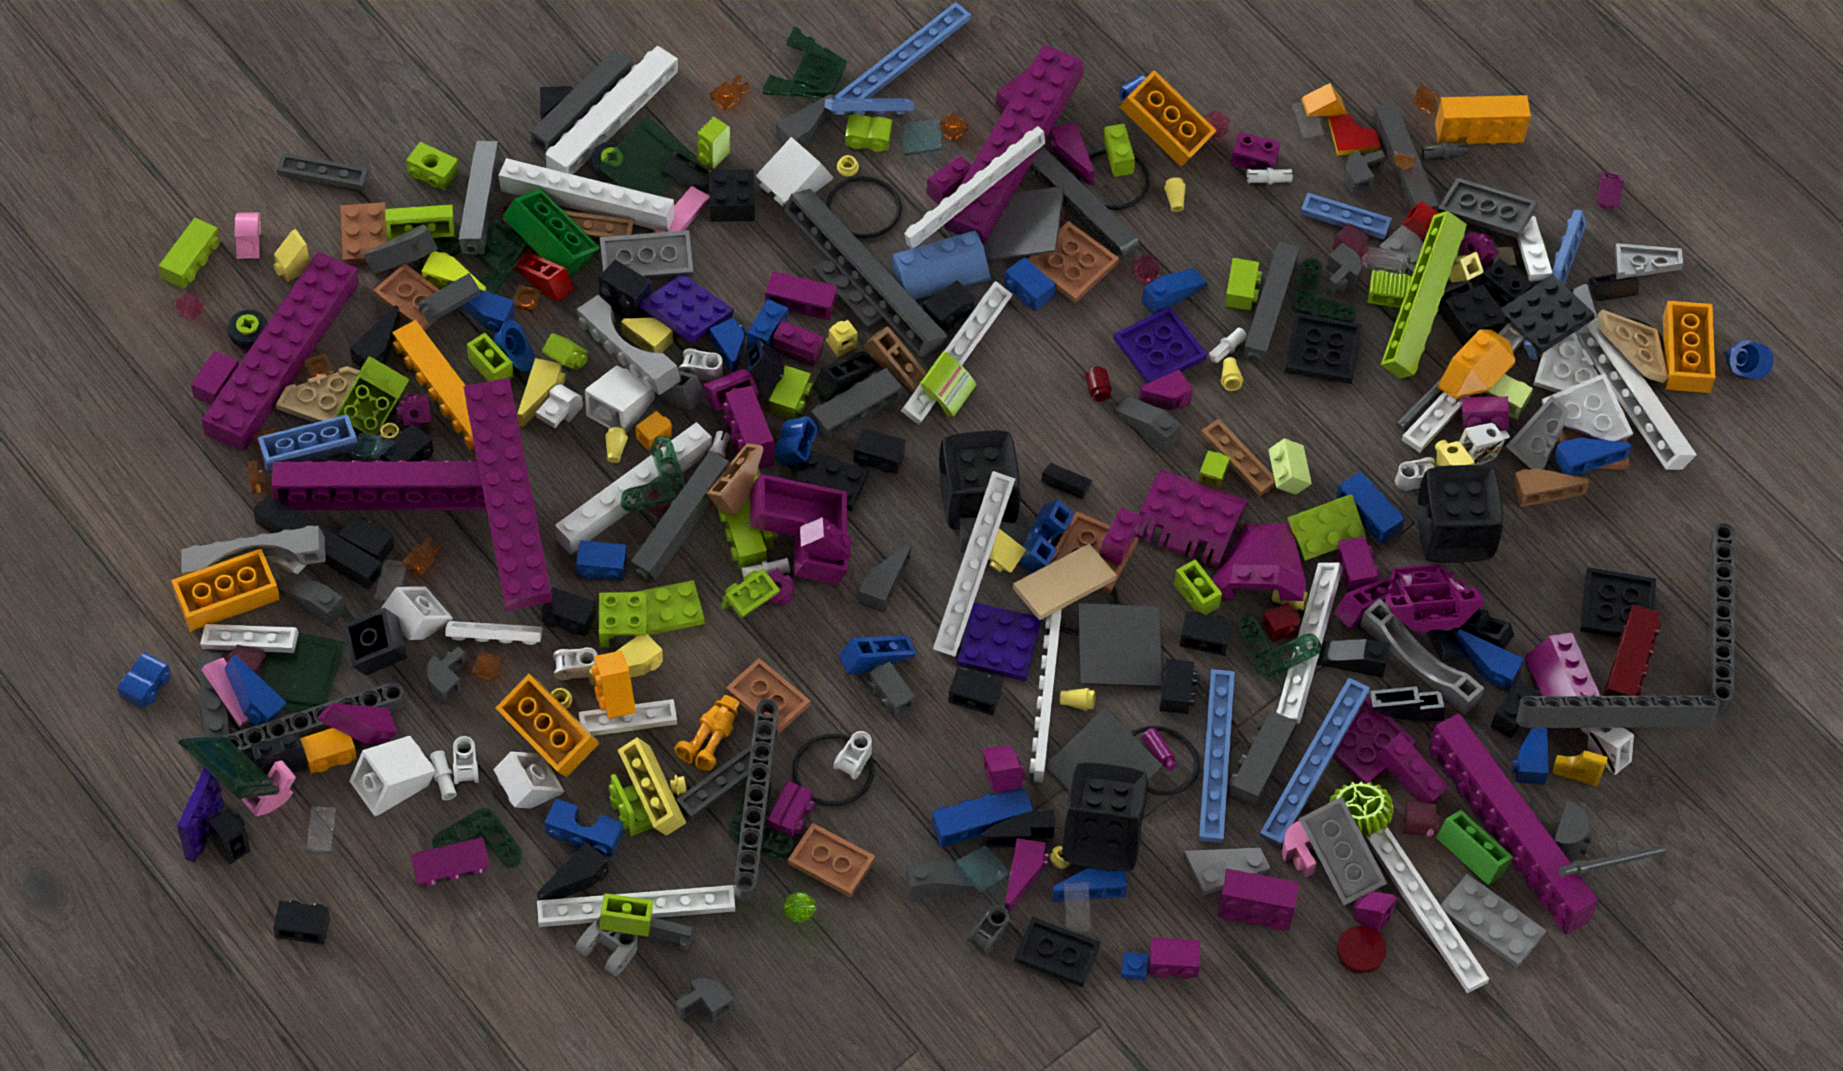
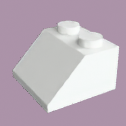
[381,586,453,640]
[493,751,564,808]

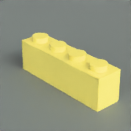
[618,737,686,836]

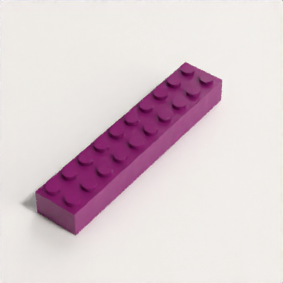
[944,44,1084,244]
[201,252,359,452]
[463,378,552,611]
[272,460,486,510]
[1429,713,1598,935]

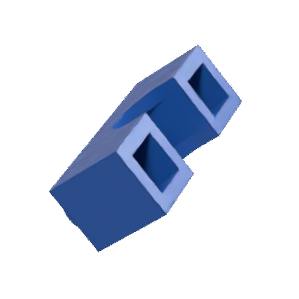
[1018,500,1075,573]
[544,798,624,858]

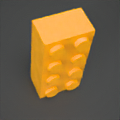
[1119,70,1217,167]
[1435,95,1531,145]
[1663,301,1715,393]
[171,549,280,632]
[496,674,600,778]

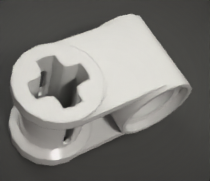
[678,348,723,382]
[1395,457,1435,491]
[553,648,597,680]
[833,731,872,780]
[453,736,479,784]

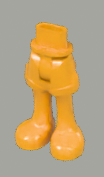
[674,695,740,771]

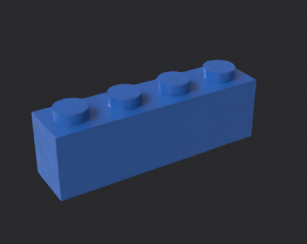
[931,786,1033,847]

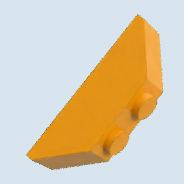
[1438,330,1515,399]

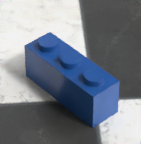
[1336,472,1405,544]

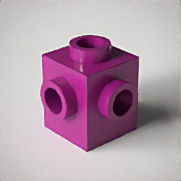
[1459,232,1499,268]
[396,393,432,427]
[767,568,796,607]

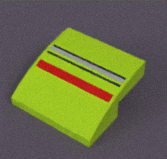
[920,352,977,417]

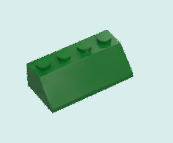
[502,189,601,275]

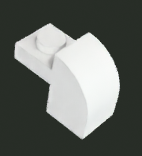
[536,384,583,428]

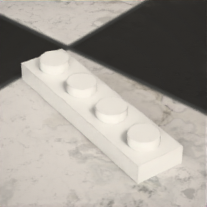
[1517,216,1553,281]
[445,621,543,645]
[200,624,299,653]
[579,699,677,736]

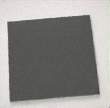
[984,186,1064,261]
[1078,603,1162,687]
[1045,708,1163,790]

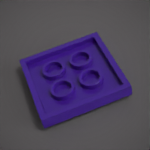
[640,274,734,343]
[1113,306,1207,384]
[957,602,1042,681]
[177,764,224,862]

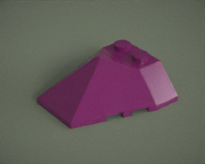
[1213,523,1306,601]
[1386,564,1484,633]

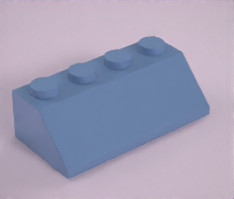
[892,230,991,302]
[258,415,357,472]

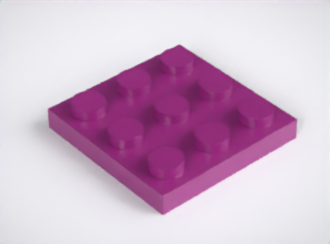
[1333,696,1417,784]

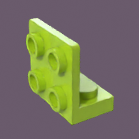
[720,568,780,619]
[599,592,647,648]
[608,774,654,836]

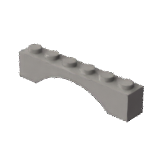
[577,295,681,395]
[181,526,325,576]
[1360,598,1484,716]

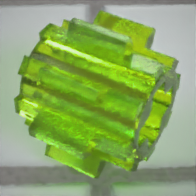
[783,892,816,923]

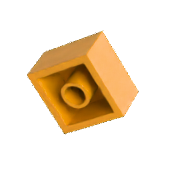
[591,651,636,719]

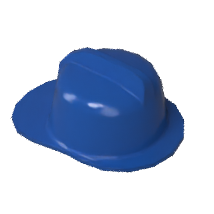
[494,320,535,372]
[1723,340,1774,379]

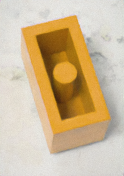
[300,728,357,773]

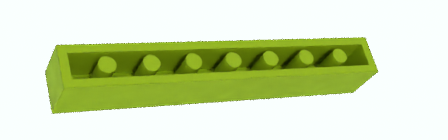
[1381,211,1467,379]

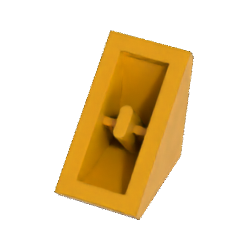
[1301,83,1347,116]

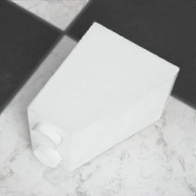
[756,137,834,207]
[585,365,655,434]
[350,736,436,816]

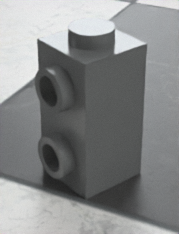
[868,661,915,719]

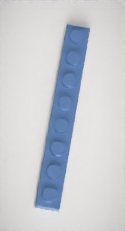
[834,2,971,114]
[1524,210,1586,360]
[1199,669,1235,843]
[1260,678,1370,847]

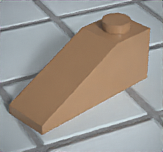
[863,326,927,392]
[706,443,764,515]
[1512,468,1589,507]

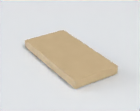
[1013,543,1117,620]

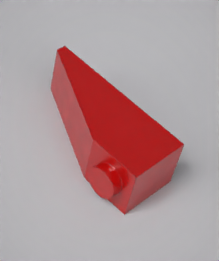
[510,251,574,301]

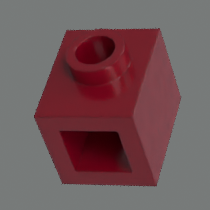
[1262,603,1301,642]

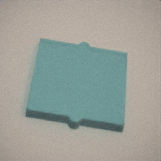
[901,118,943,156]
[954,845,1010,893]

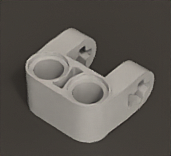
[575,916,638,977]

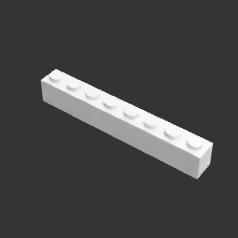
[546,46,678,175]
[499,158,675,232]
[1575,318,1697,470]
[555,422,712,554]

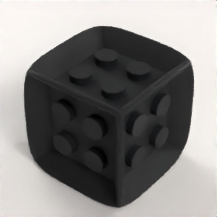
[939,430,1021,530]
[1418,465,1503,563]
[1062,762,1148,871]

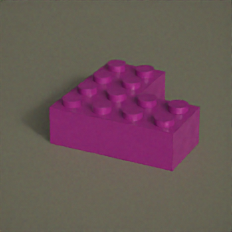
[750,474,848,585]

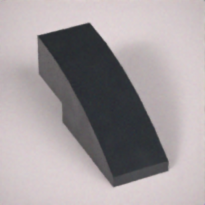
[1453,608,1514,650]
[1370,686,1445,721]
[981,810,1055,848]

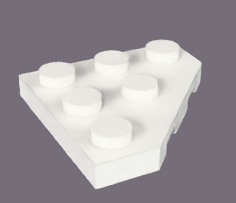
[1533,332,1599,393]
[1542,373,1633,442]

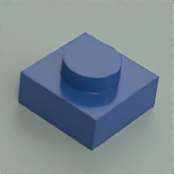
[1121,952,1148,981]

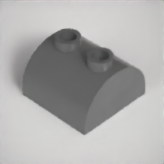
[1554,801,1594,863]

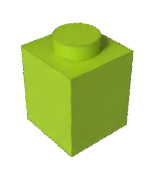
[1198,450,1230,490]

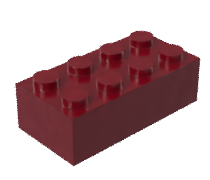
[1603,605,1662,696]

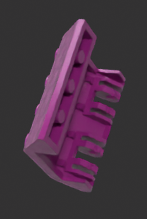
[1136,469,1249,569]

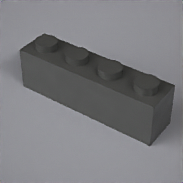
[811,368,902,442]
[1228,710,1297,808]

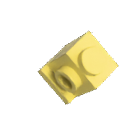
[1450,252,1484,283]
[826,320,858,357]

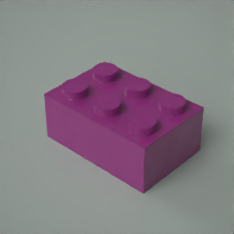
[723,385,774,469]
[1217,869,1299,930]

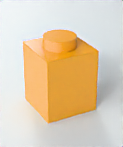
[636,411,672,453]

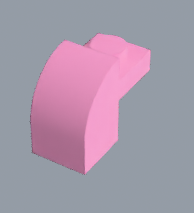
[235,212,261,259]
[242,761,296,817]
[1282,821,1316,877]

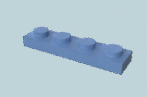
[824,99,914,115]
[1300,193,1392,240]

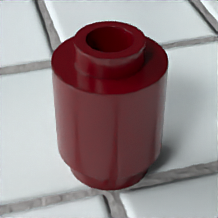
[1085,366,1112,402]

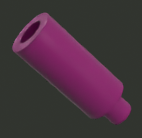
[1142,728,1176,771]

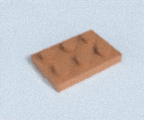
[340,202,387,264]
[373,263,439,331]
[726,658,811,735]
[788,823,875,898]

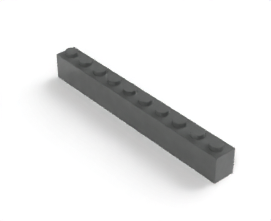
[784,189,947,358]

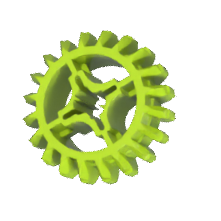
[1329,780,1394,838]

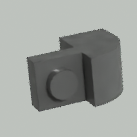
[1344,150,1385,196]
[1326,242,1362,297]
[427,646,466,705]
[675,978,733,1023]

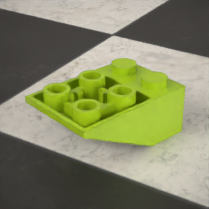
[335,356,410,439]

